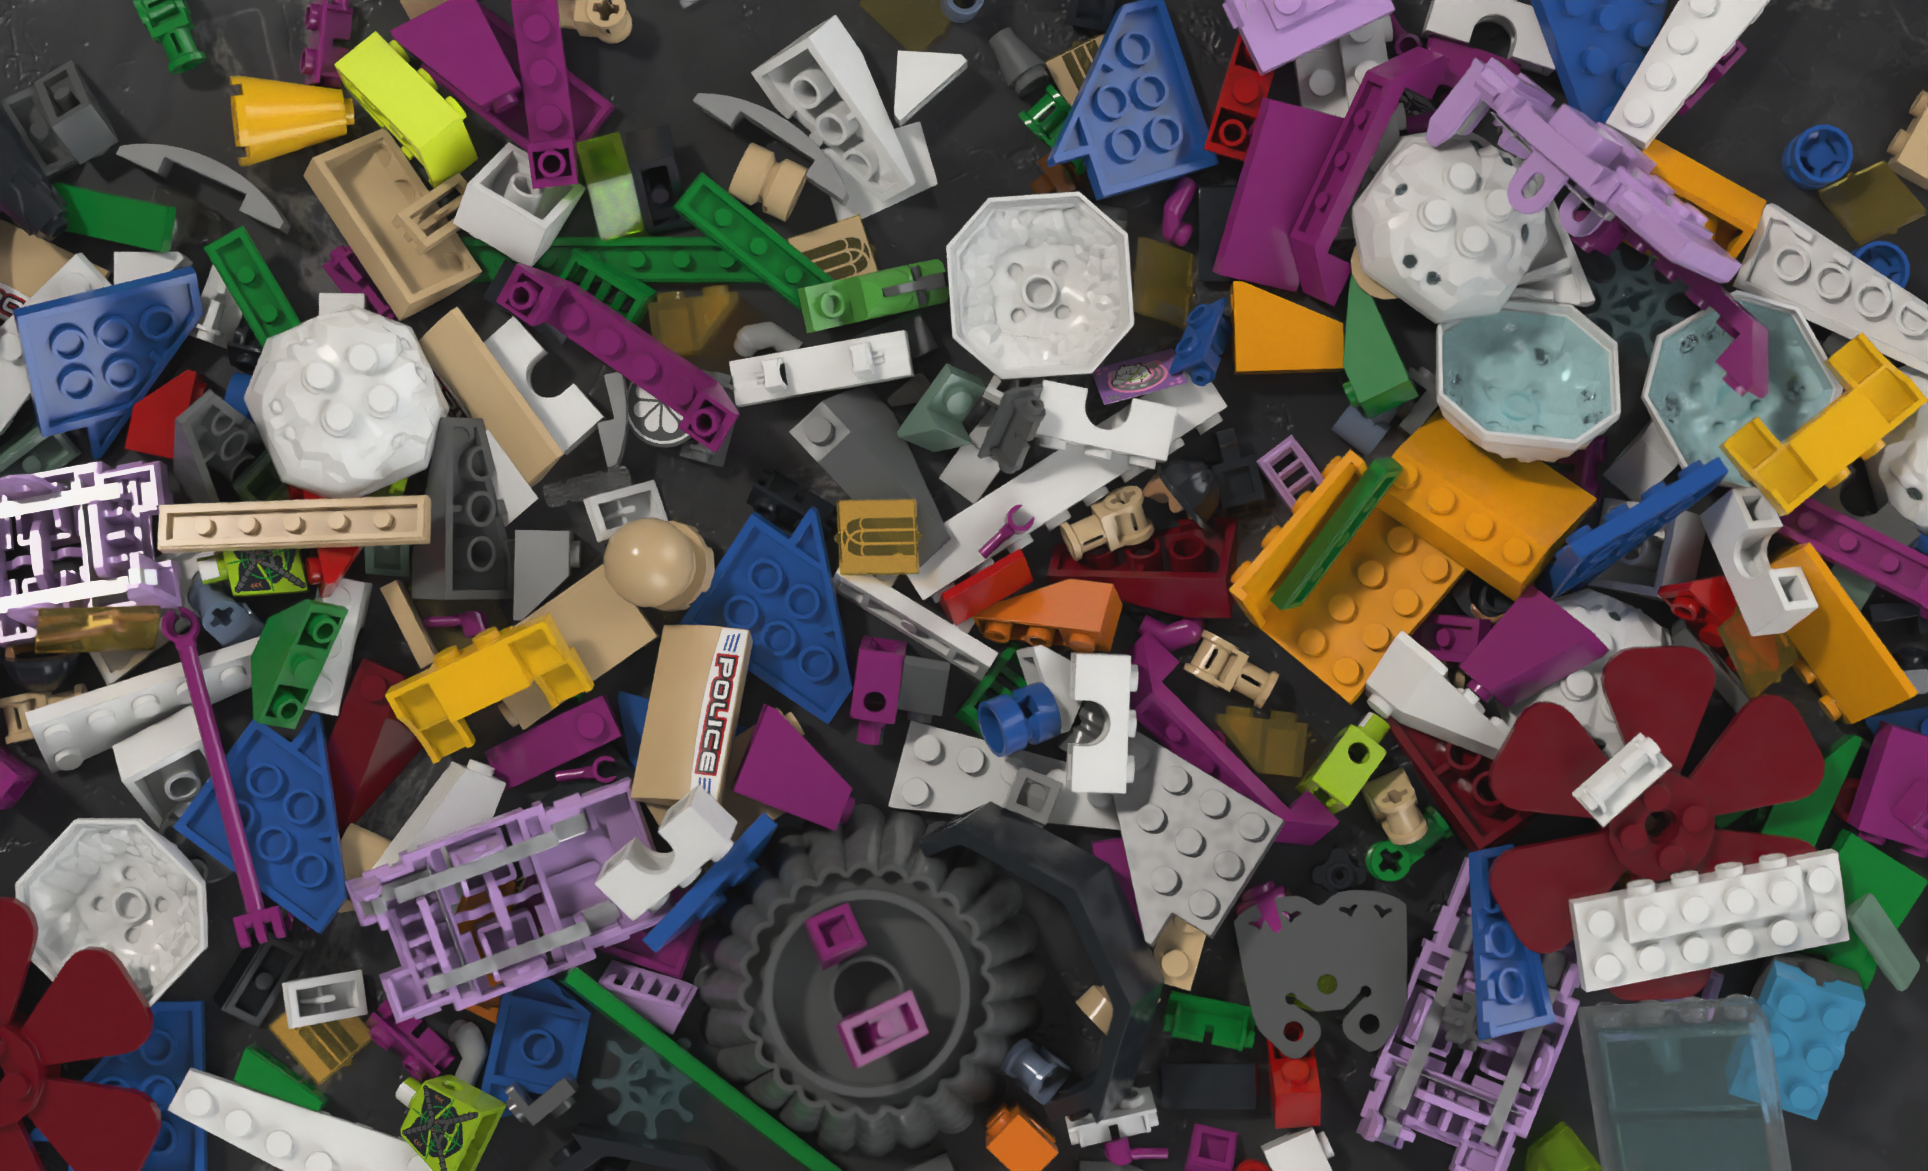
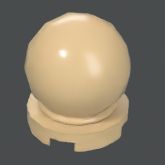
[603,517,715,611]

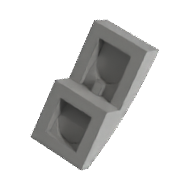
[597,372,629,469]
[1002,766,1063,828]

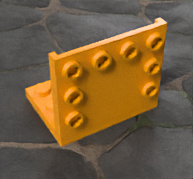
[1229,449,1468,705]

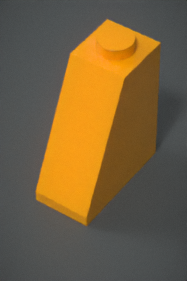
[1230,281,1345,375]

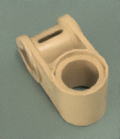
[1361,767,1428,845]
[338,823,392,913]

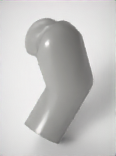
[734,321,803,358]
[448,1019,489,1086]

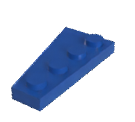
[1468,844,1556,1040]

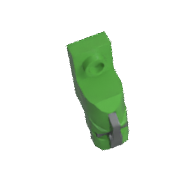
[797,259,950,333]

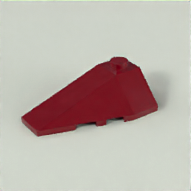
[1047,517,1238,618]
[327,658,423,840]
[1378,714,1541,853]

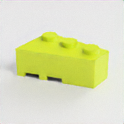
[334,31,478,189]

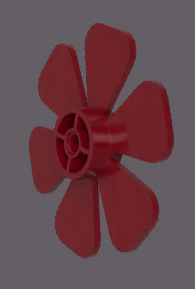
[1488,645,1825,1001]
[0,897,162,1171]

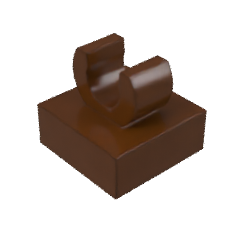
[1029,151,1087,195]

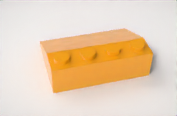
[1376,409,1597,601]
[1767,543,1918,724]

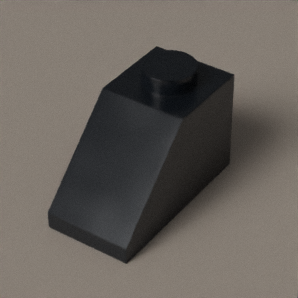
[625,124,691,235]

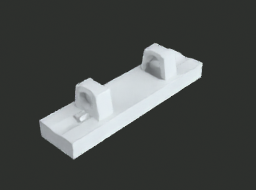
[729,330,914,407]
[833,562,998,681]

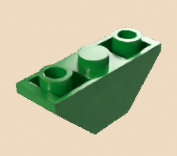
[251,599,349,729]

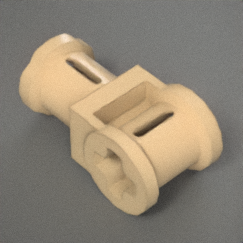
[558,0,633,44]
[1060,486,1155,561]
[1182,630,1279,709]
[0,683,88,744]

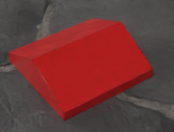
[938,549,1033,626]

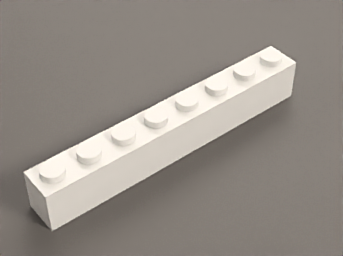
[894,370,1228,604]

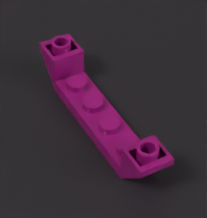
[511,0,578,189]
[1290,46,1450,306]
[1569,210,1769,399]
[496,263,740,453]
[1724,488,1928,619]
[1124,631,1340,846]

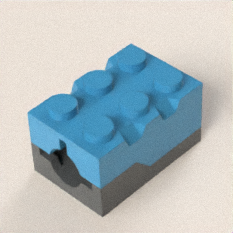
[1724,951,1866,1120]

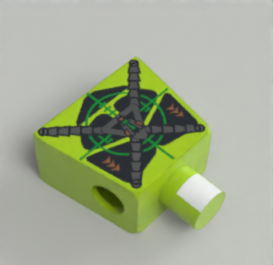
[197,548,311,597]
[1295,712,1390,814]
[396,1074,507,1171]

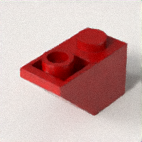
[125,370,209,460]
[1266,1022,1321,1129]

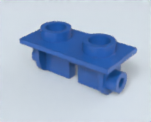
[1169,297,1233,386]

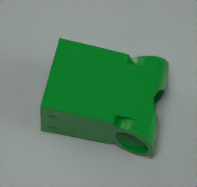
[1793,827,1928,994]

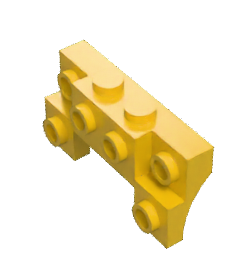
[1719,332,1928,516]
[385,612,595,764]

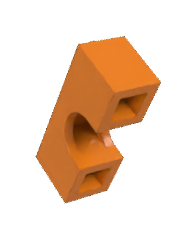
[985,1099,1059,1171]

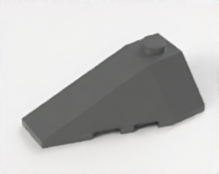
[789,385,951,569]
[173,389,266,504]
[412,417,515,600]

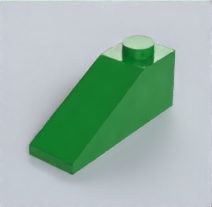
[1342,271,1418,419]
[1748,734,1863,847]

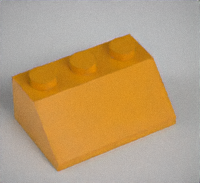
[1622,139,1766,260]

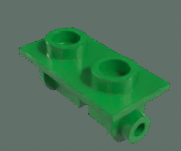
[1162,991,1256,1052]

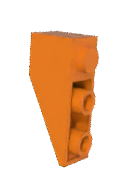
[973,579,1123,653]

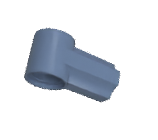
[1331,381,1418,457]

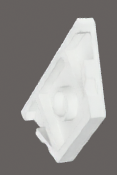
[1509,156,1595,307]

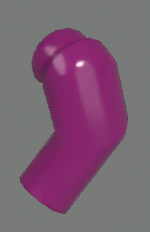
[1136,614,1205,651]

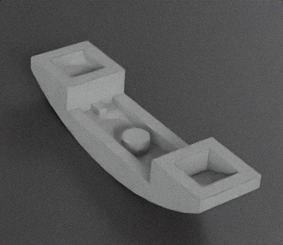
[693,93,850,206]
[116,144,291,234]

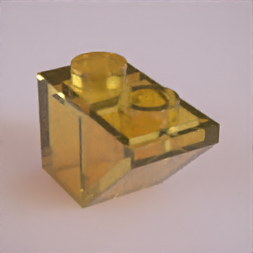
[648,285,741,357]
[1214,705,1308,777]

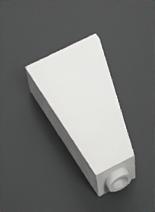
[372,759,506,915]

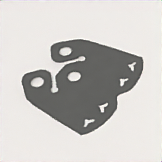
[1234,890,1407,1059]

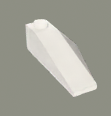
[751,14,916,202]
[1365,630,1511,760]

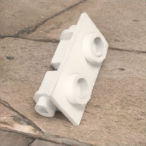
[189,265,243,349]
[1572,732,1672,827]
[1065,1086,1159,1148]

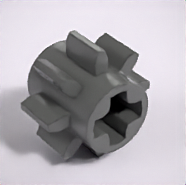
[1441,991,1492,1052]

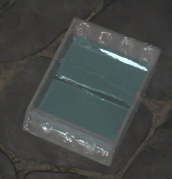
[1578,994,1792,1171]

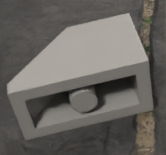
[513,530,582,621]

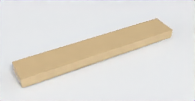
[157,495,431,553]

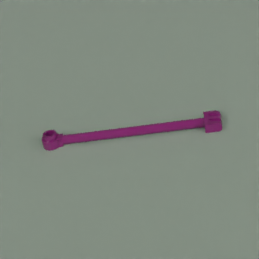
[161,607,287,949]

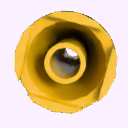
[229,75,355,167]

